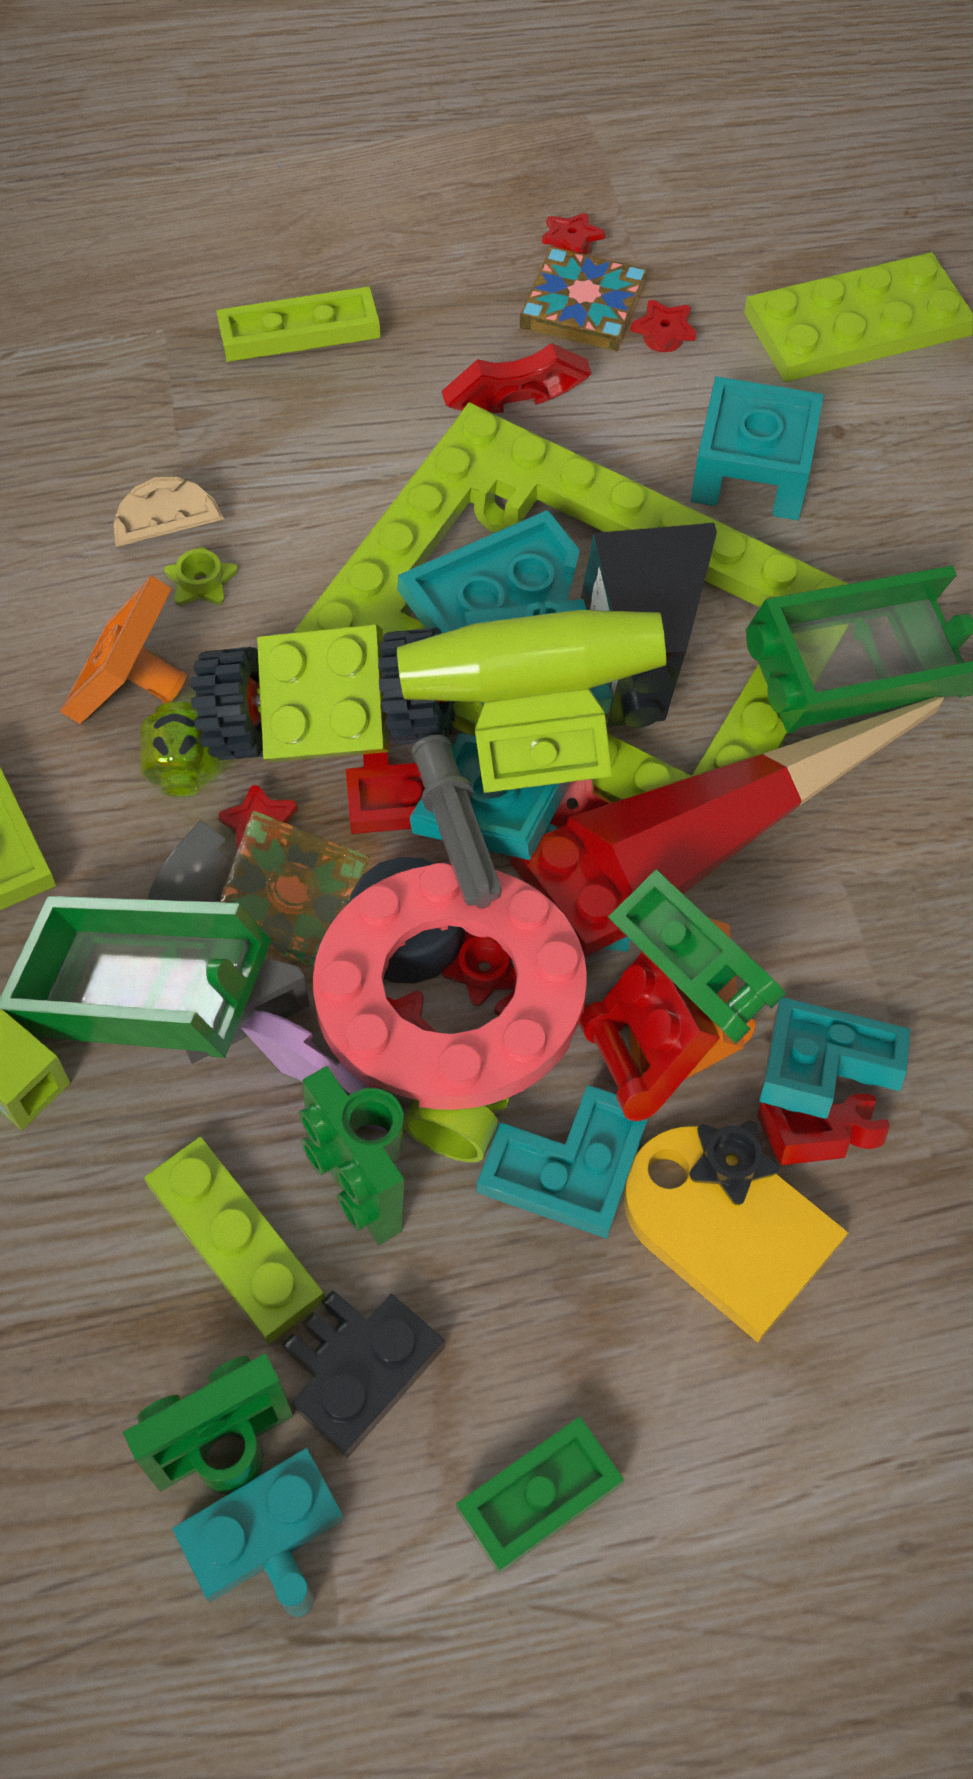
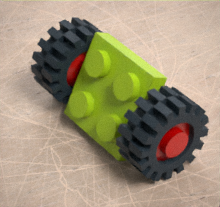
[191,624,455,762]

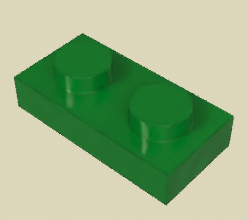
[456,1416,624,1575]

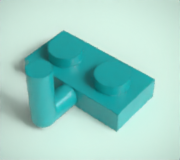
[172,1448,344,1617]

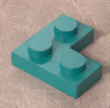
[759,997,911,1119]
[476,1085,649,1239]

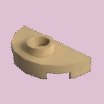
[113,476,224,547]

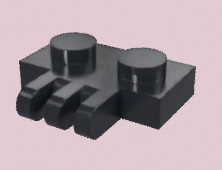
[282,1291,445,1458]

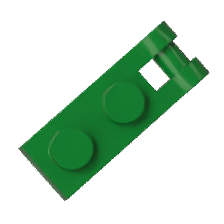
[608,869,787,1044]

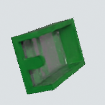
[745,565,973,734]
[0,896,272,1058]

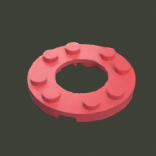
[313,863,587,1110]

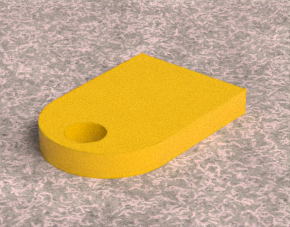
[624,1126,849,1343]

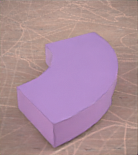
[240,1010,405,1133]

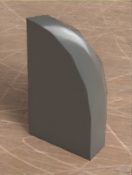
[147,820,248,903]

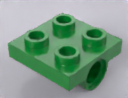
[299,1066,404,1246]
[122,1353,293,1495]

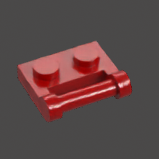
[579,952,720,1121]

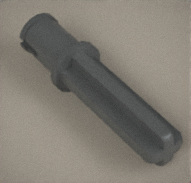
[411,735,502,909]

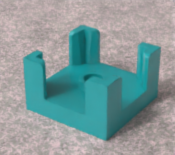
[690,376,824,521]

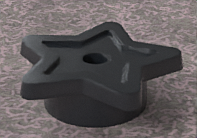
[689,1120,779,1205]

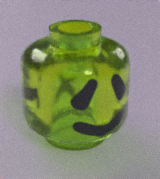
[140,702,219,797]

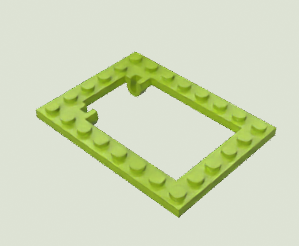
[294,403,851,803]

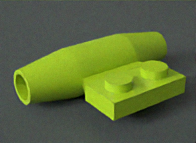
[397,610,666,793]

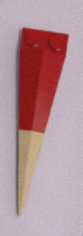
[510,696,944,957]

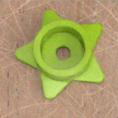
[164,546,237,606]

